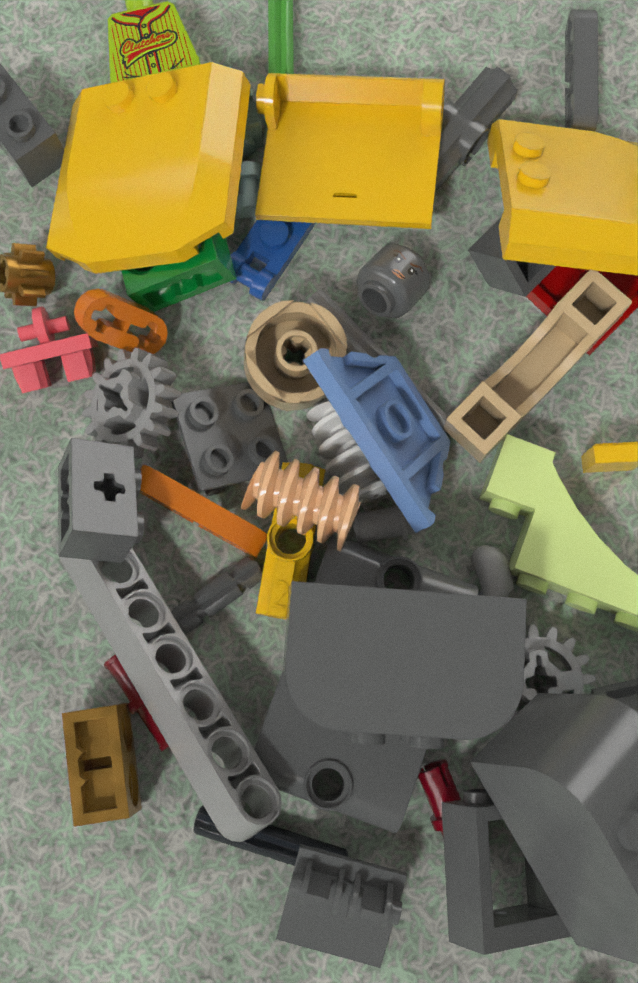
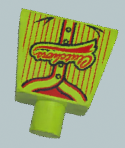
[107,0,200,83]

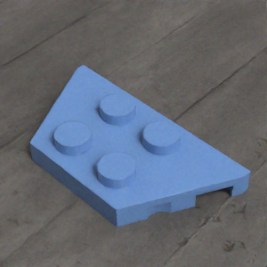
[303,348,451,533]

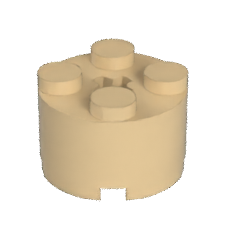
[244,300,347,411]

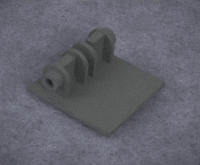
[171,382,288,496]
[276,844,407,968]

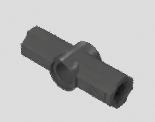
[435,67,518,193]

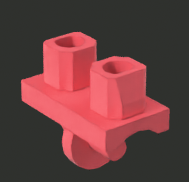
[0,306,99,393]

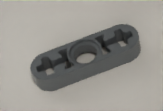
[565,9,599,132]

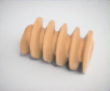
[241,450,361,551]

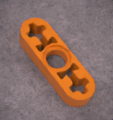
[139,464,267,558]

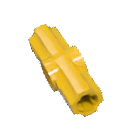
[255,462,326,620]

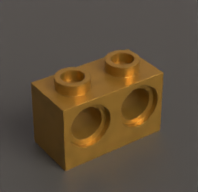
[62,703,142,827]

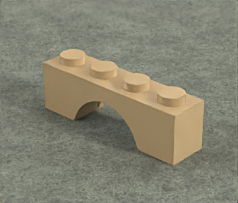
[444,270,632,463]

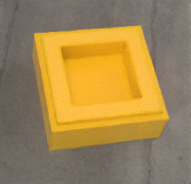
[581,442,638,473]

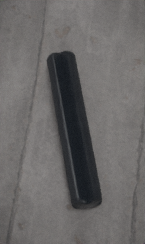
[193,805,348,866]

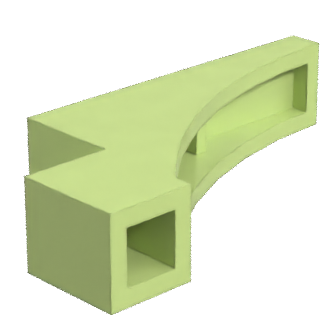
[479,434,638,632]

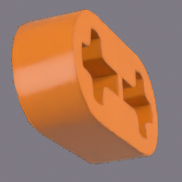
[74,289,168,354]

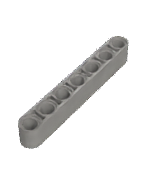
[56,540,282,842]

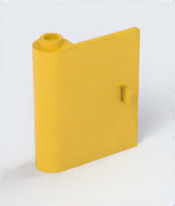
[255,73,445,229]

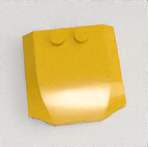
[46,62,251,274]
[487,119,638,276]

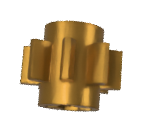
[0,243,55,307]

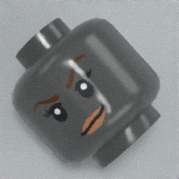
[357,244,430,318]

